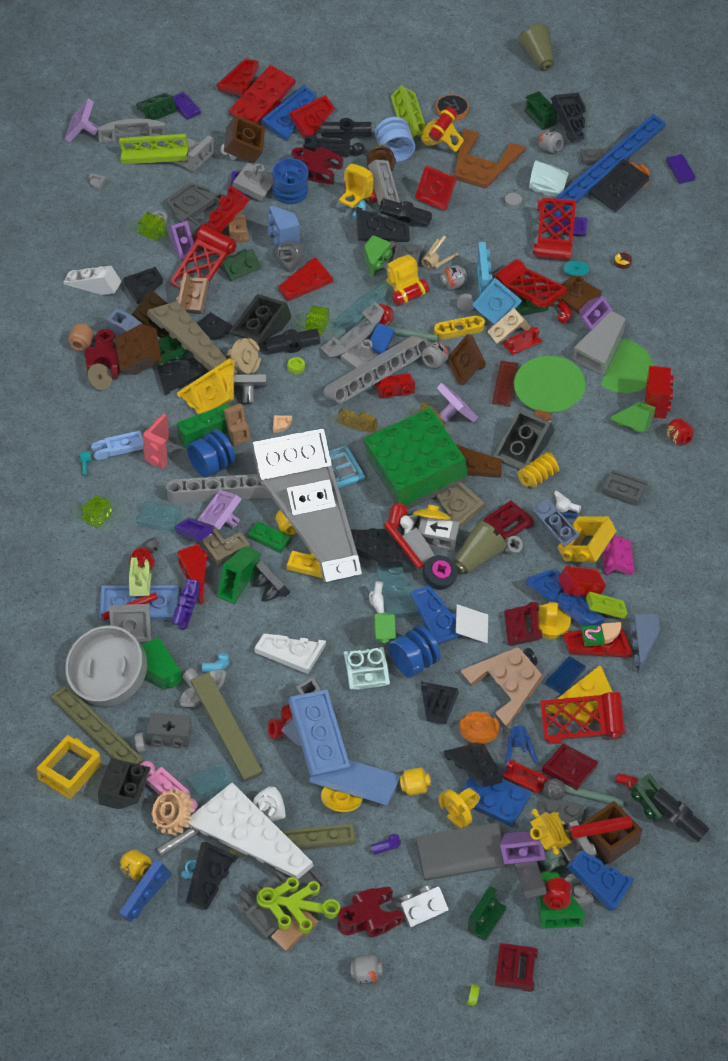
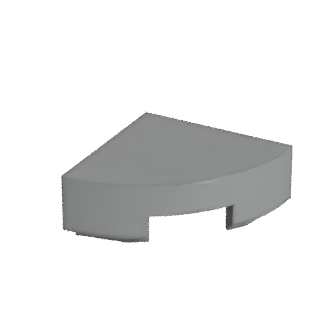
[89,173,106,192]

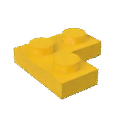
[287,551,322,578]

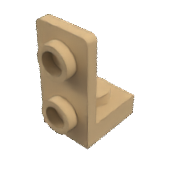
[488,308,531,344]

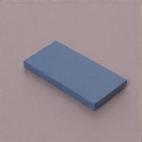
[99,585,180,621]
[288,689,350,777]
[309,760,400,805]

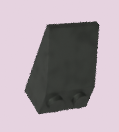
[229,294,292,344]
[493,409,555,470]

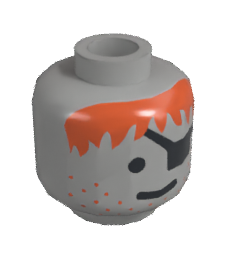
[538,129,564,153]
[440,265,467,290]
[422,342,449,368]
[351,955,383,984]

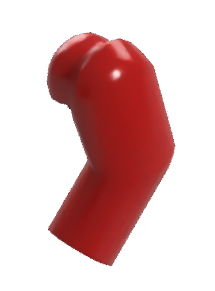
[557,301,572,323]
[615,773,639,792]

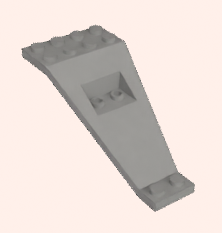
[251,429,362,582]

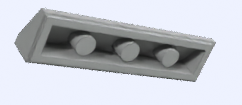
[368,160,400,219]

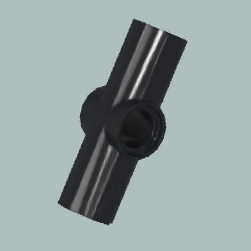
[321,118,372,140]
[378,198,432,227]
[264,329,320,354]
[650,787,710,842]

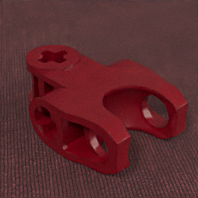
[291,147,344,184]
[85,329,120,379]
[337,887,404,938]

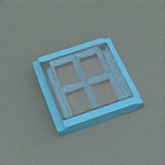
[329,446,365,488]

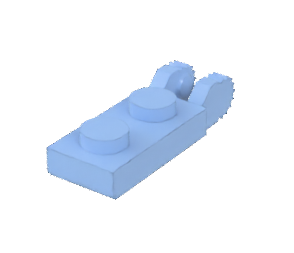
[91,431,144,460]

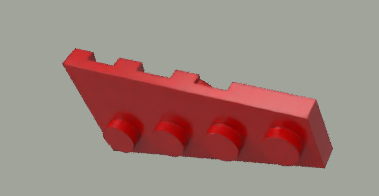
[193,185,250,251]

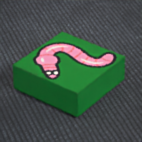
[581,625,605,646]

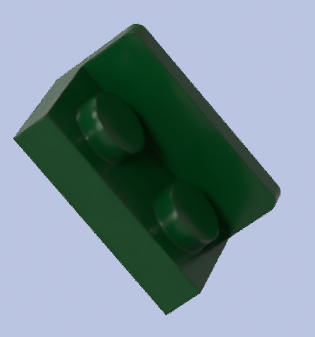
[136,93,177,120]
[467,886,507,940]

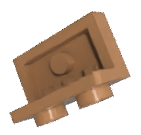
[176,273,209,313]

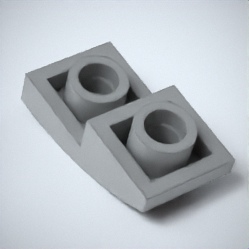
[402,528,434,572]

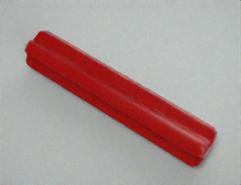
[570,816,633,839]

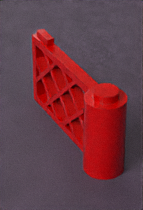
[533,197,576,261]
[169,226,237,291]
[492,259,567,308]
[540,692,626,744]

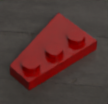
[279,257,333,302]
[563,626,632,657]

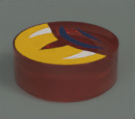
[614,252,632,269]

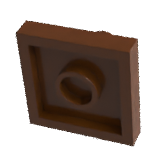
[557,275,602,314]
[447,334,486,385]

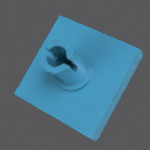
[471,278,522,325]

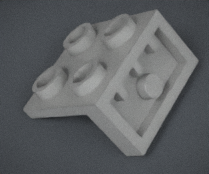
[173,136,214,172]

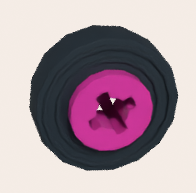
[422,555,457,590]

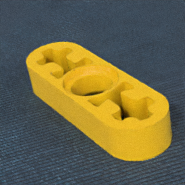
[434,316,485,340]

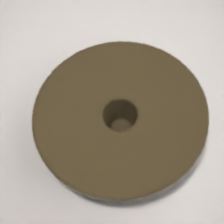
[88,364,112,390]

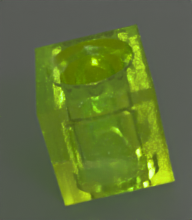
[138,212,166,242]
[306,305,329,335]
[81,494,112,529]

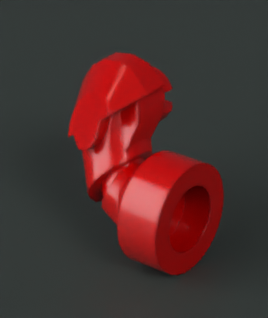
[268,704,293,739]

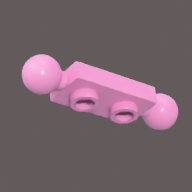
[140,761,198,815]

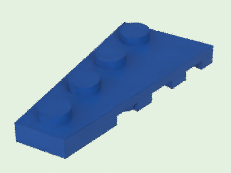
[261,85,317,142]
[526,568,605,626]

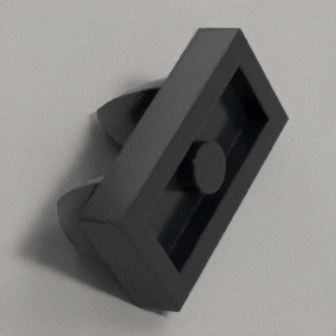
[253,560,291,602]

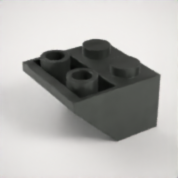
[98,758,151,810]

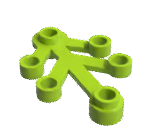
[257,877,340,934]

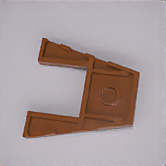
[455,129,526,189]

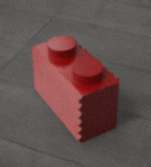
[558,566,606,596]

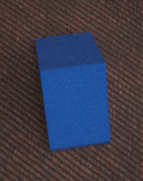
[370,323,395,354]

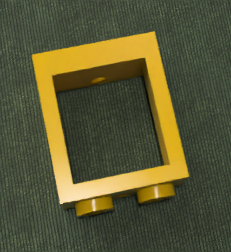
[557,516,616,562]
[36,735,101,799]

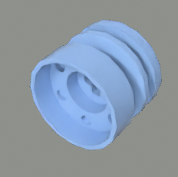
[375,117,415,162]

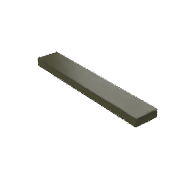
[191,672,263,782]
[51,685,144,764]
[229,823,356,857]

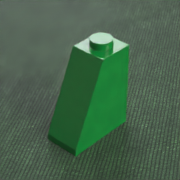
[217,546,261,604]
[142,637,182,690]
[536,871,585,929]

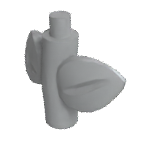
[179,668,226,707]

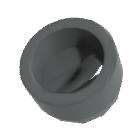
[142,537,159,553]

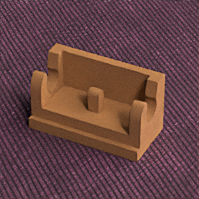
[227,209,249,243]

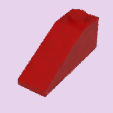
[177,544,208,605]

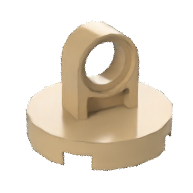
[225,338,261,374]

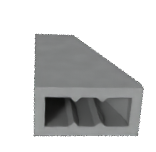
[573,311,626,376]

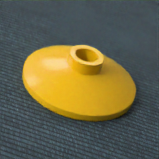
[413,505,451,520]
[321,787,363,812]

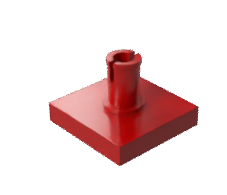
[415,165,457,210]

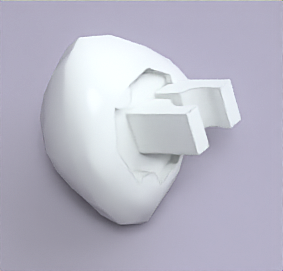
[253,786,286,821]

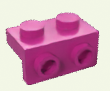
[602,535,635,575]

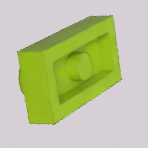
[586,592,628,619]

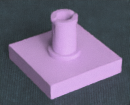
[65,98,99,142]
[437,383,479,423]
[198,490,242,530]

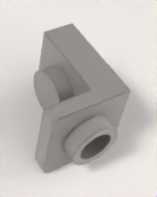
[564,873,594,907]

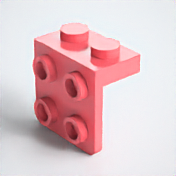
[142,414,169,469]

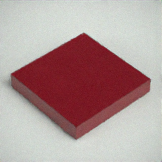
[542,743,598,791]

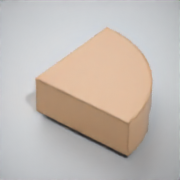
[273,415,292,433]
[601,622,621,644]

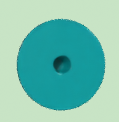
[563,261,589,276]

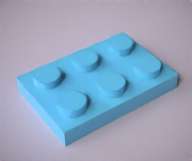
[477,242,492,294]

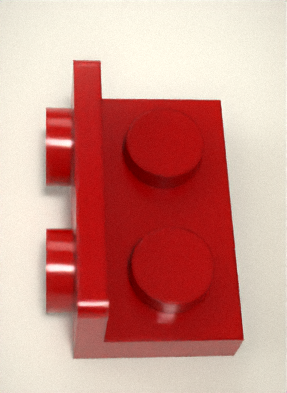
[375,373,415,398]

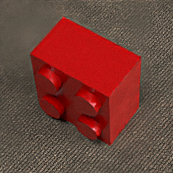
[645,366,674,419]

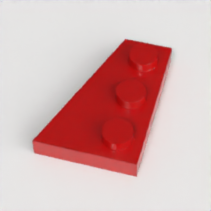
[216,58,260,96]
[289,95,335,138]

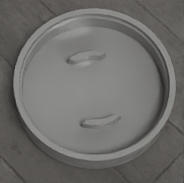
[65,626,147,707]

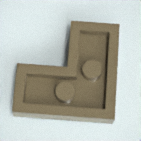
[199,528,250,565]

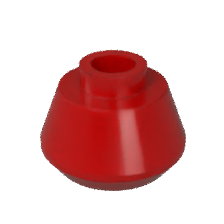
[128,548,155,571]

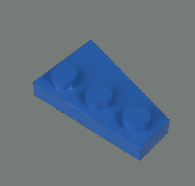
[410,585,464,645]
[567,850,634,911]
[119,859,172,922]

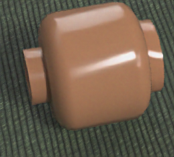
[68,324,94,351]

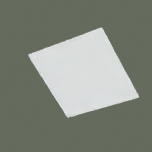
[456,604,488,643]

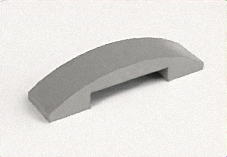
[98,119,166,142]
[321,302,384,357]

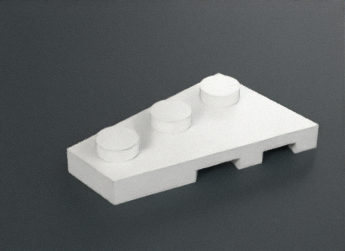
[255,634,326,674]

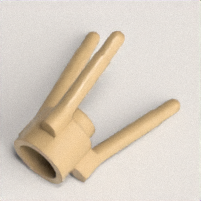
[421,235,459,270]

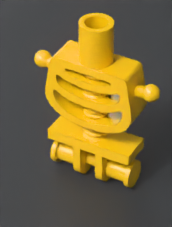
[530,809,574,855]

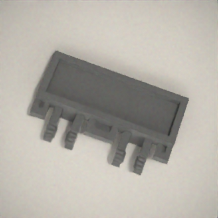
[237,866,329,940]

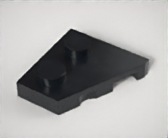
[123,267,163,305]
[197,312,233,340]
[420,681,459,725]

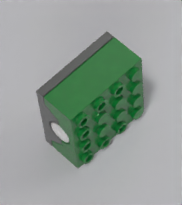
[364,407,468,510]

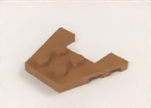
[461,647,544,728]

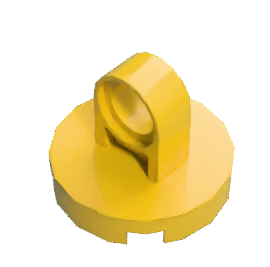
[538,602,571,639]
[438,788,480,828]

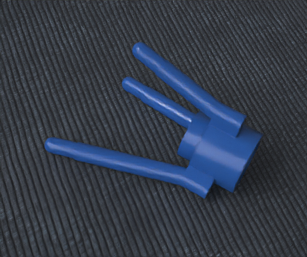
[505,725,538,771]

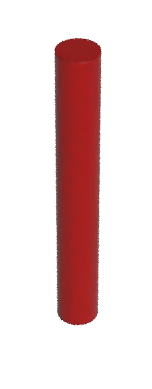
[383,520,424,570]
[101,592,158,621]

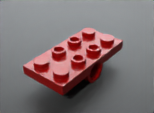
[228,65,296,125]

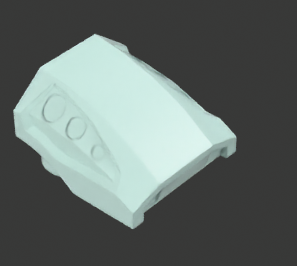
[529,160,569,197]
[343,647,390,690]

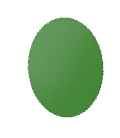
[601,338,654,393]
[514,356,586,413]

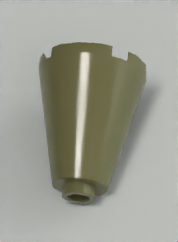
[518,24,554,70]
[454,521,507,574]

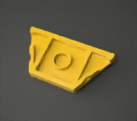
[177,358,234,414]
[545,665,612,726]

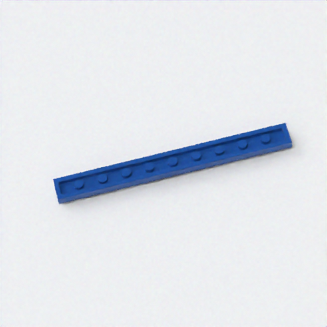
[544,114,666,216]

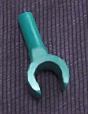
[80,451,92,476]

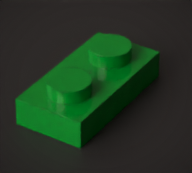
[248,521,291,554]

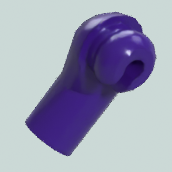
[371,834,401,855]

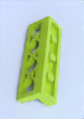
[391,85,426,138]
[119,134,190,164]

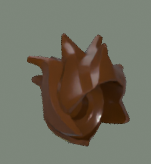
[366,144,396,172]

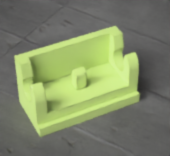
[129,558,152,596]

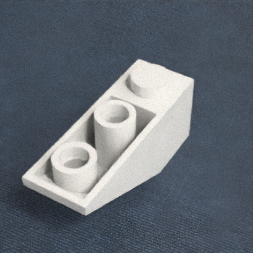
[63,266,122,295]

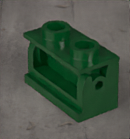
[524,91,557,130]

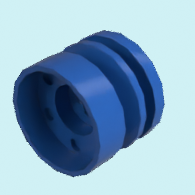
[272,158,308,204]
[187,429,235,478]
[389,625,441,678]

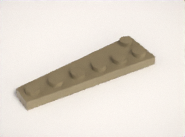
[147,301,238,375]

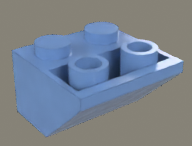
[267,206,300,248]

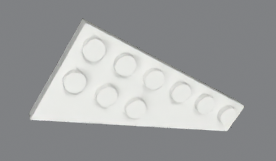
[187,783,313,879]

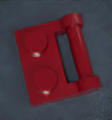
[483,500,534,540]
[504,602,543,646]
[495,943,538,992]

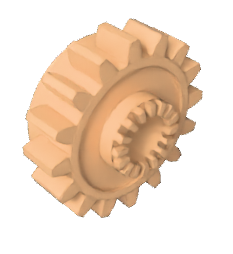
[151,788,195,836]

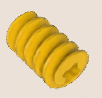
[518,452,559,488]

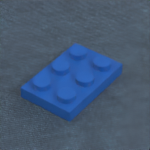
[459,777,531,827]

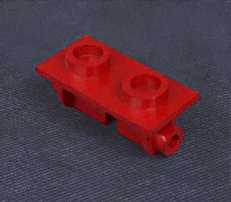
[502,327,542,355]
[503,760,549,794]

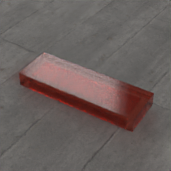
[492,360,519,407]

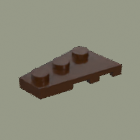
[456,444,502,478]

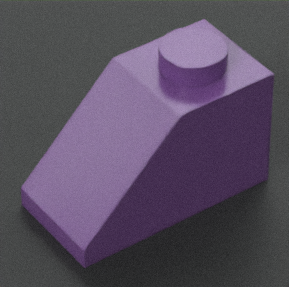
[167,221,197,260]
[580,296,613,331]
[500,832,546,864]

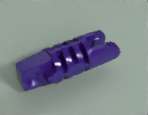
[172,579,200,630]

